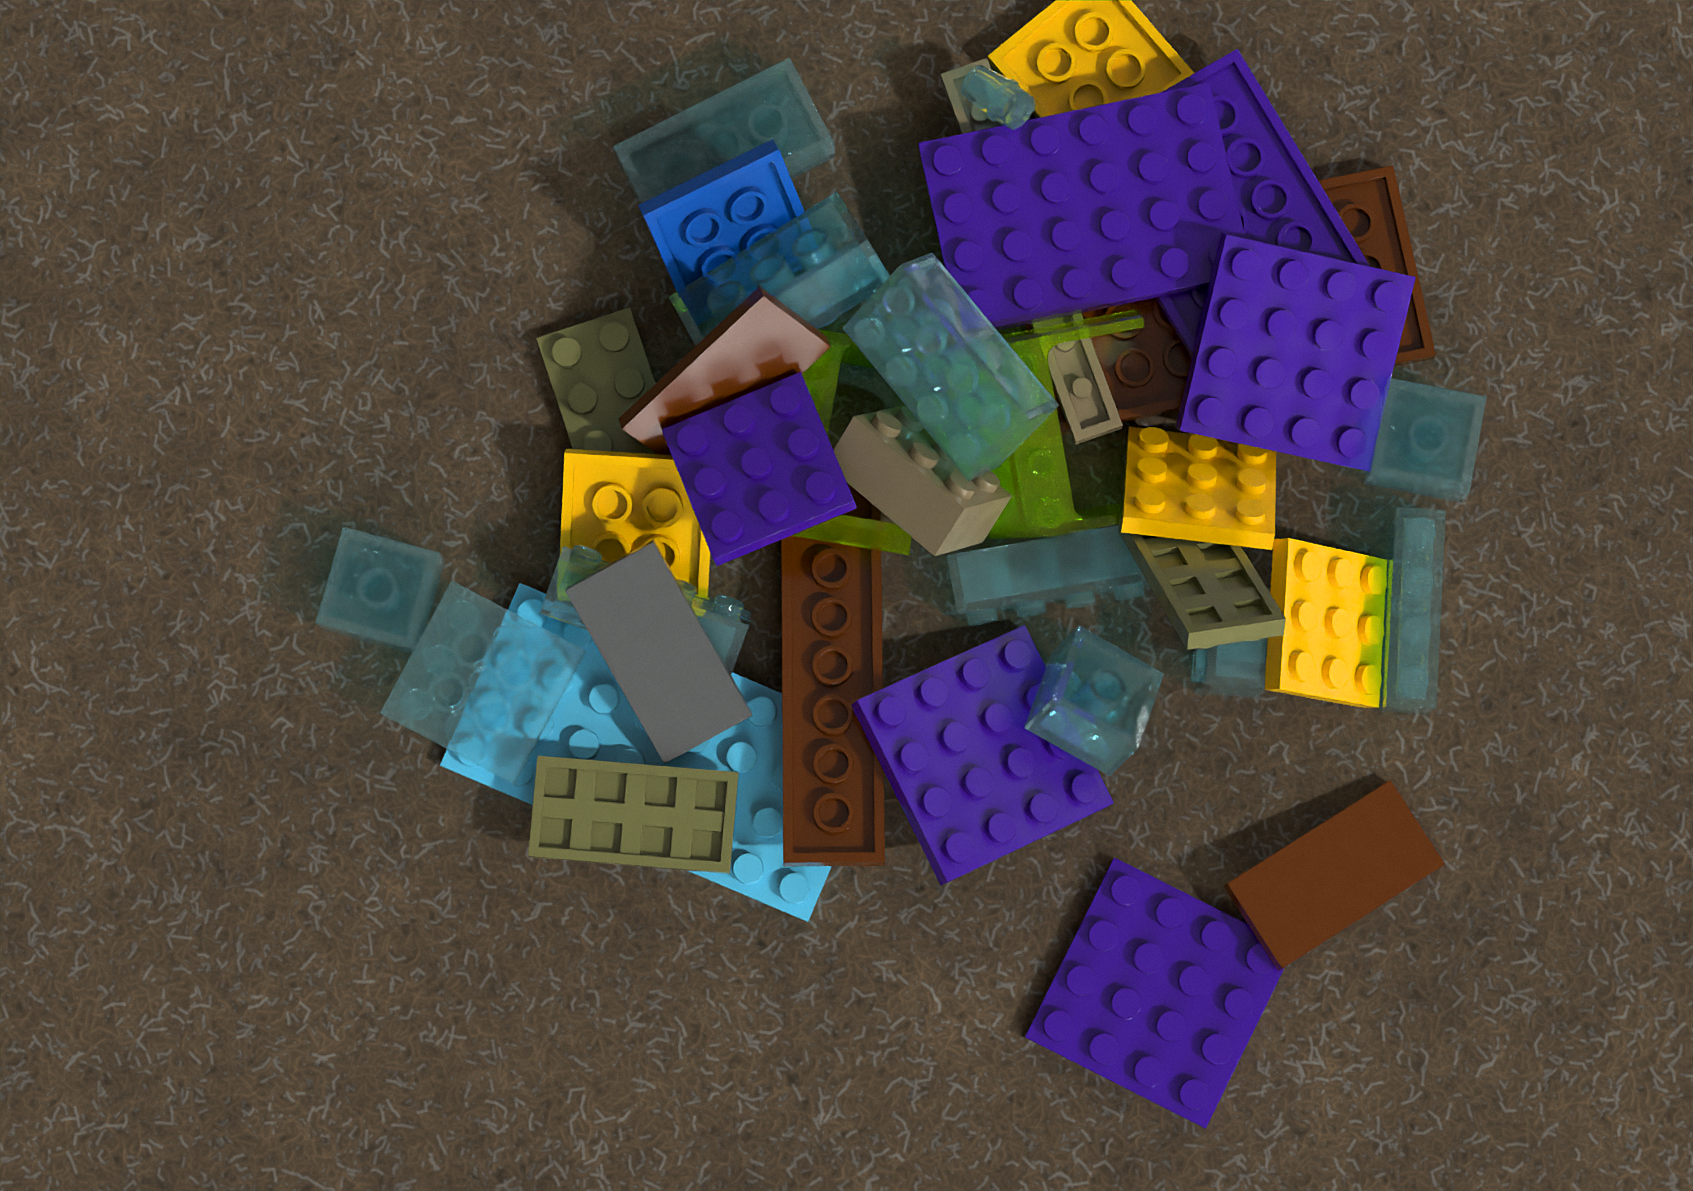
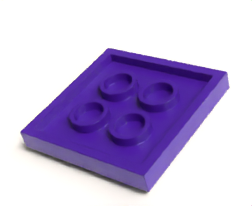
[662,372,857,566]

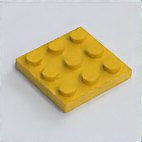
[987,0,1194,118]
[1121,427,1276,550]
[558,449,711,608]
[1265,538,1387,708]

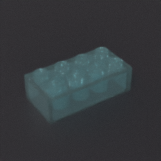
[613,58,835,204]
[669,191,894,345]
[843,253,1059,481]

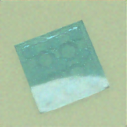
[380,581,586,785]

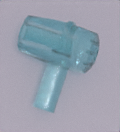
[961,65,1036,130]

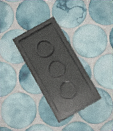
[565,539,752,764]

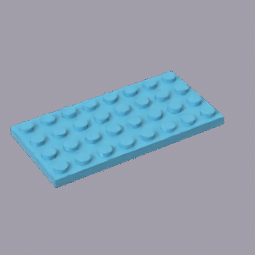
[440,583,832,922]

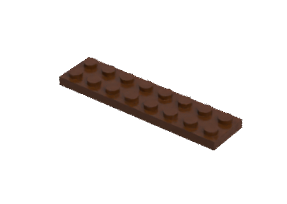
[781,483,885,867]

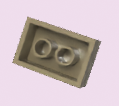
[834,405,1012,556]

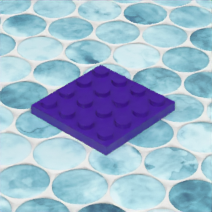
[1175,233,1416,471]
[851,625,1114,886]
[1024,857,1285,1129]

